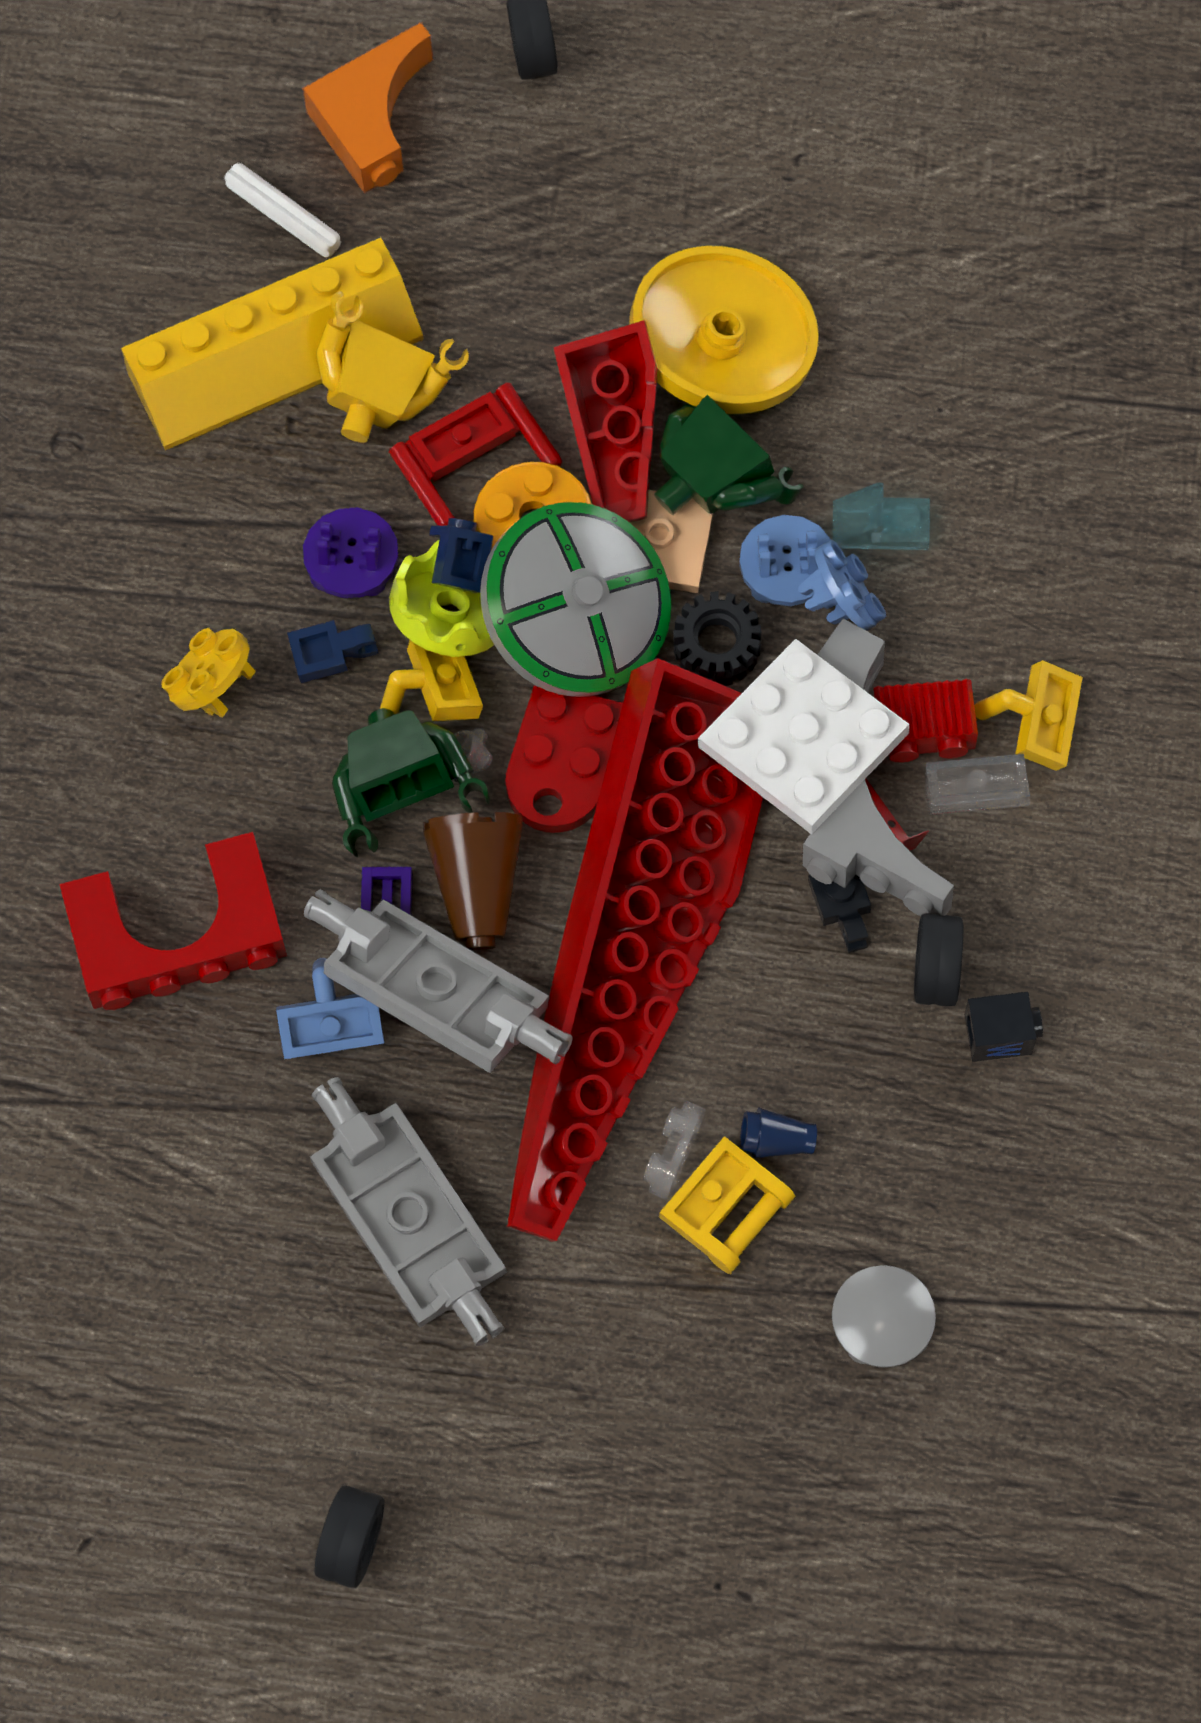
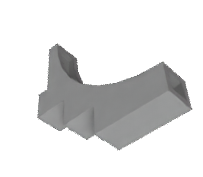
[803,619,954,916]

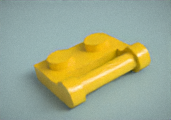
[659,1136,796,1274]

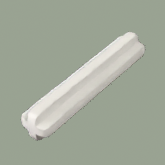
[224,163,341,257]

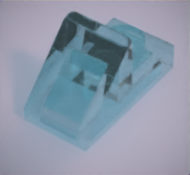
[832,482,930,550]

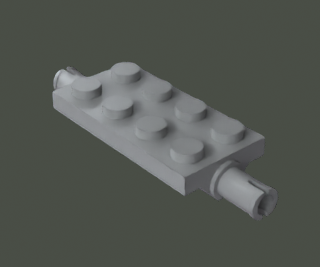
[304,889,573,1073]
[310,1077,507,1346]

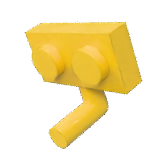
[380,640,483,721]
[974,660,1083,771]

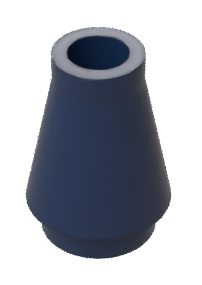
[740,1108,817,1158]

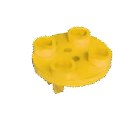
[161,628,256,718]

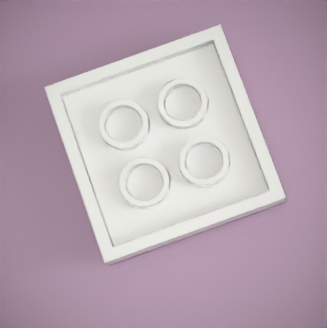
[698,639,909,835]

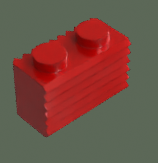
[872,678,978,763]

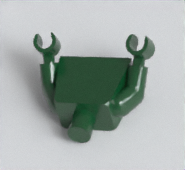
[654,395,803,515]
[332,708,490,857]

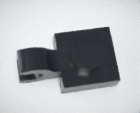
[808,874,871,953]

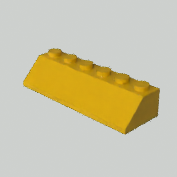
[121,237,424,451]

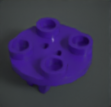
[303,507,399,598]

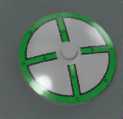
[480,502,671,697]

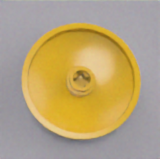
[629,246,818,414]

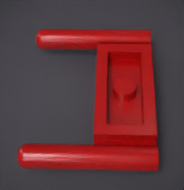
[389,383,563,526]

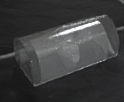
[925,754,1030,815]

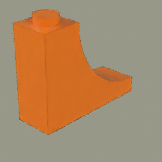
[303,22,433,193]

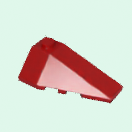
[553,320,658,523]

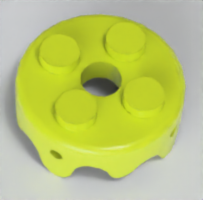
[389,540,494,657]

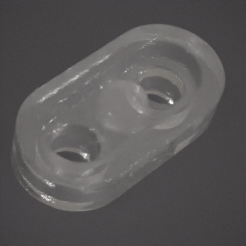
[643,1101,706,1201]

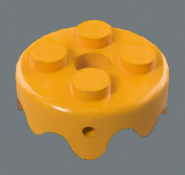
[473,462,592,550]

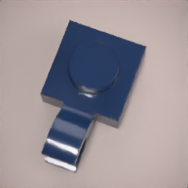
[287,620,379,683]

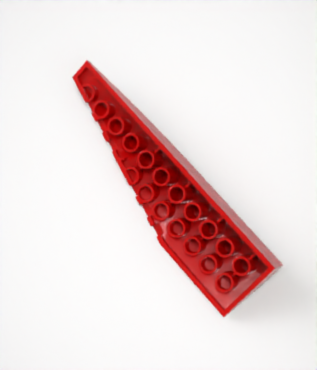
[507,658,763,1242]

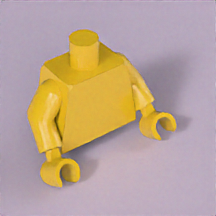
[316,291,469,443]

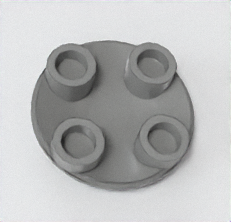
[832,1266,936,1367]

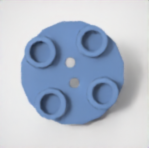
[739,515,831,606]
[798,540,886,631]

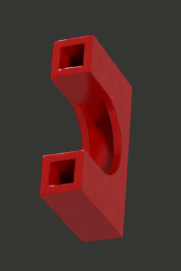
[59,832,287,1010]

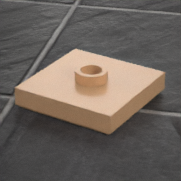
[631,490,714,594]

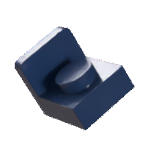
[429,518,493,593]

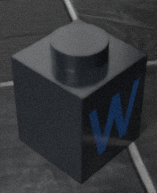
[964,991,1043,1062]

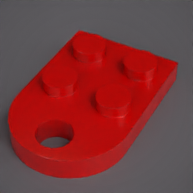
[505,685,623,833]

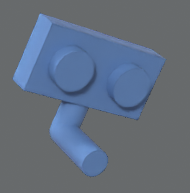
[276,958,384,1059]

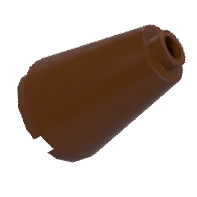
[423,812,523,950]

